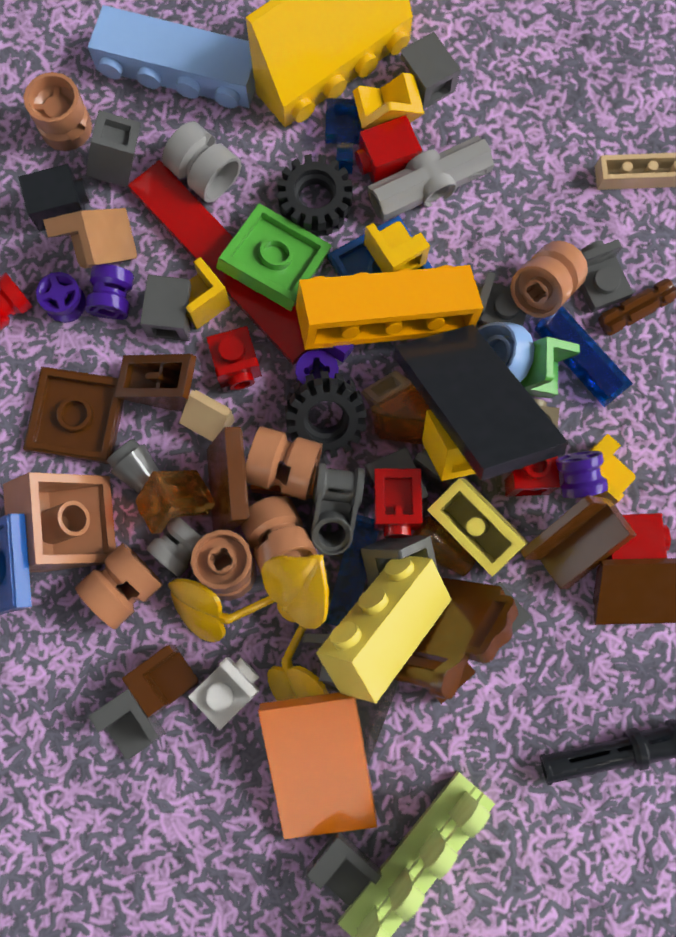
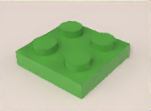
[216,203,332,311]

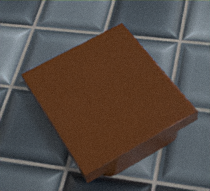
[593,558,676,625]

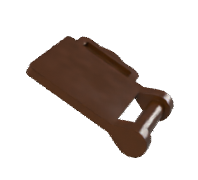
[394,577,518,700]

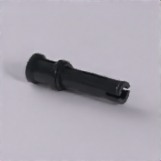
[540,719,676,785]

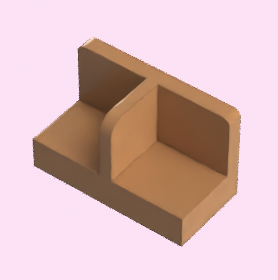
[43,208,137,268]

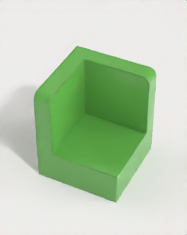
[520,336,580,398]

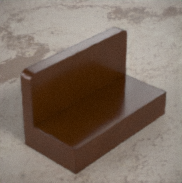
[520,495,637,589]

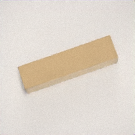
[595,153,676,190]

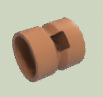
[23,72,92,151]
[510,241,588,318]
[245,426,323,501]
[240,496,318,573]
[191,530,257,601]
[75,542,163,629]

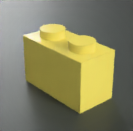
[427,478,529,577]

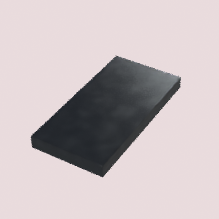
[394,324,568,481]

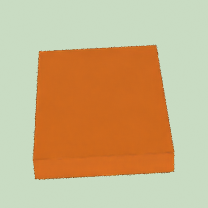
[258,692,377,839]

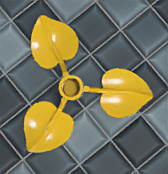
[168,555,330,701]

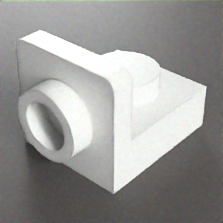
[188,657,260,731]

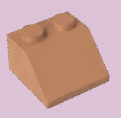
[3,472,116,572]

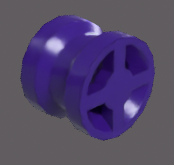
[36,272,86,323]
[295,349,339,384]
[555,451,608,498]

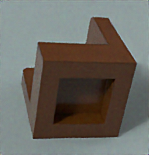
[121,644,199,717]

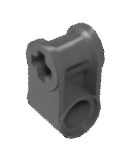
[310,462,365,555]

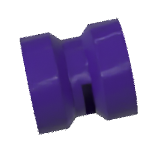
[85,264,134,320]

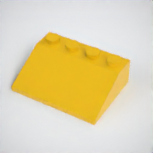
[246,0,413,128]

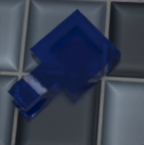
[325,98,365,174]

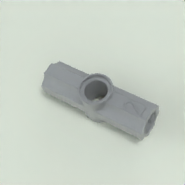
[367,136,494,222]

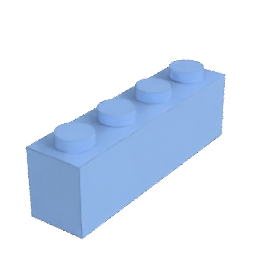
[88,5,255,108]

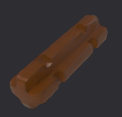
[598,279,676,335]

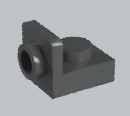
[580,240,634,312]
[476,271,527,326]

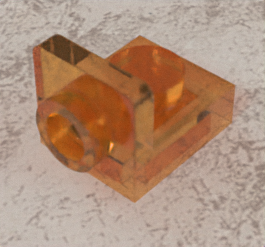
[135,470,216,534]

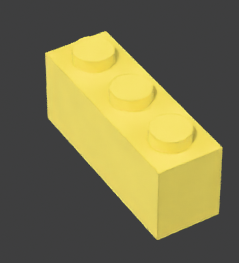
[316,556,452,704]

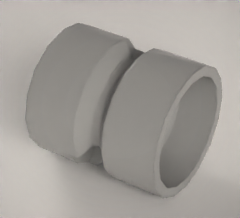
[162,121,242,203]

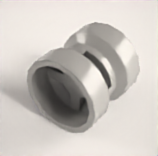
[146,515,202,578]

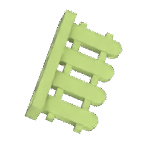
[338,771,495,937]

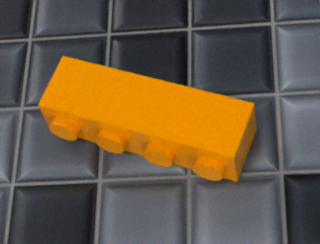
[295,265,484,350]

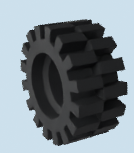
[277,154,353,237]
[285,371,367,458]

